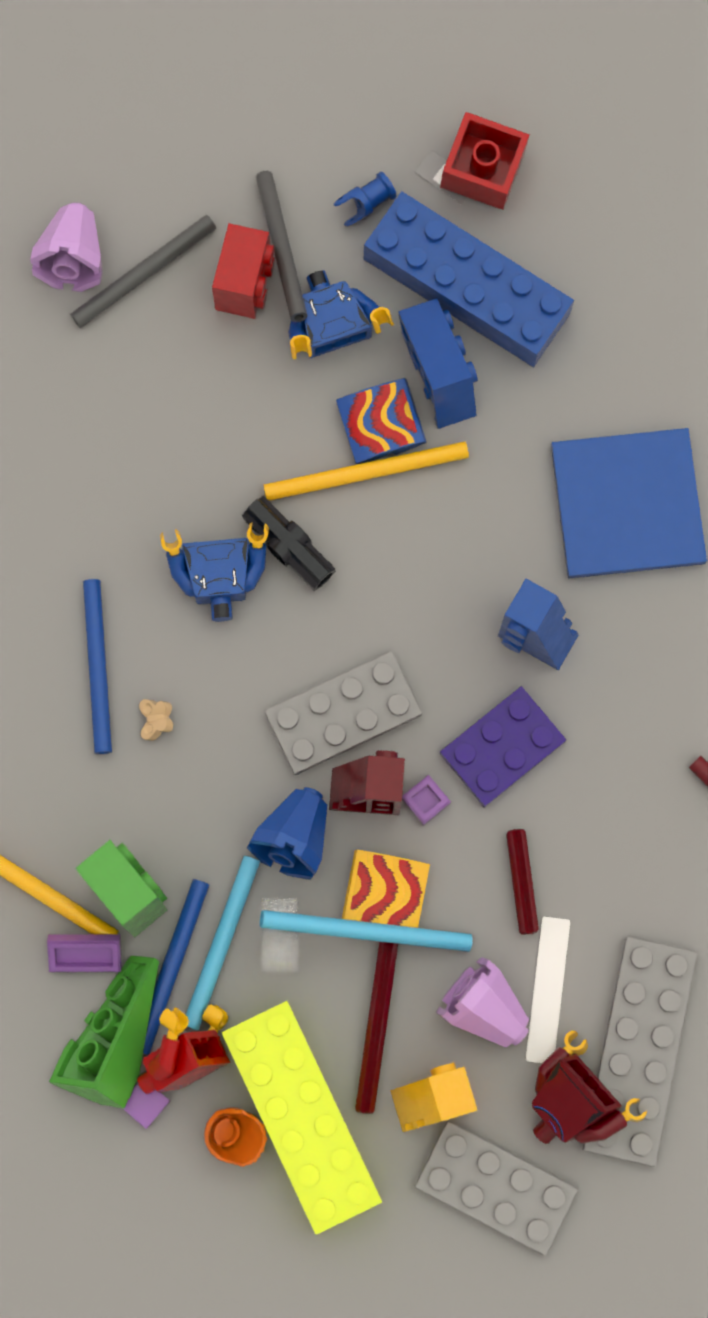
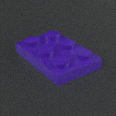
[439,686,566,808]

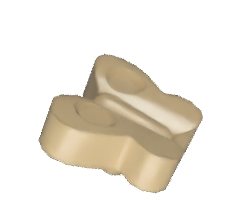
[139,699,173,741]

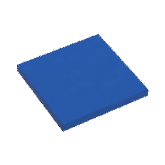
[551,428,707,579]

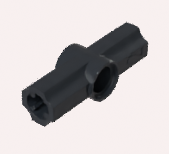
[242,495,336,591]

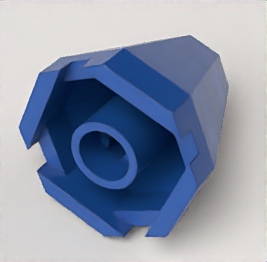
[247,787,328,880]

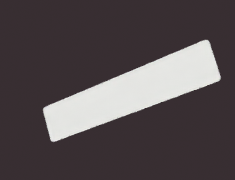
[525,917,570,1063]

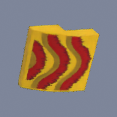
[341,849,430,928]

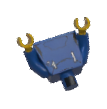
[288,270,394,359]
[160,522,269,622]

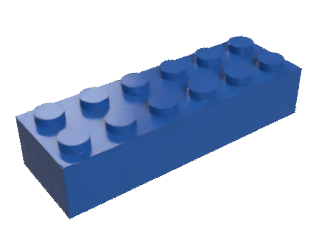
[363,191,574,367]

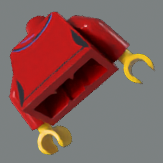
[137,1004,231,1094]

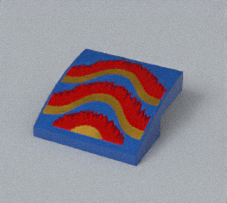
[336,378,427,464]

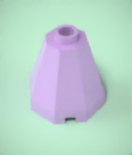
[30,203,102,292]
[436,957,529,1047]

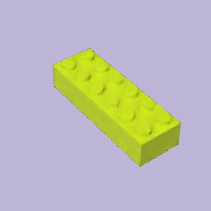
[221,1001,382,1235]

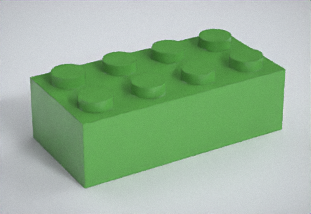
[75,840,168,938]

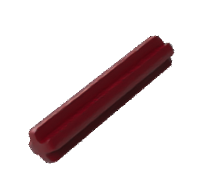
[506,829,539,935]

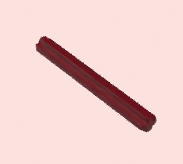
[355,942,398,1114]

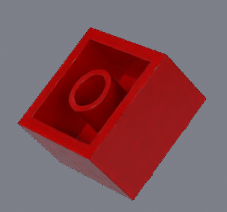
[440,112,530,210]
[212,223,276,319]

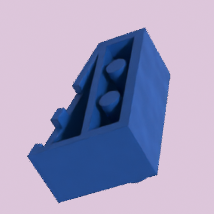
[398,298,478,429]
[498,578,579,670]

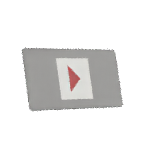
[415,150,468,204]

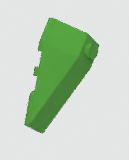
[49,955,159,1108]

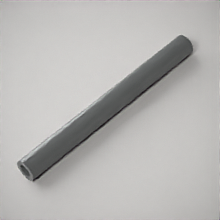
[256,171,307,322]
[70,215,216,328]

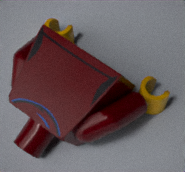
[532,1031,647,1144]

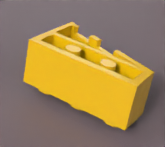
[390,1062,478,1132]

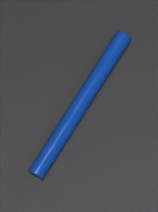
[83,579,112,754]
[143,879,210,1055]

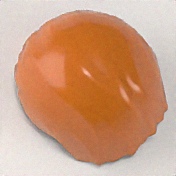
[204,1107,268,1167]

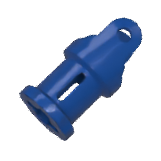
[333,171,397,226]

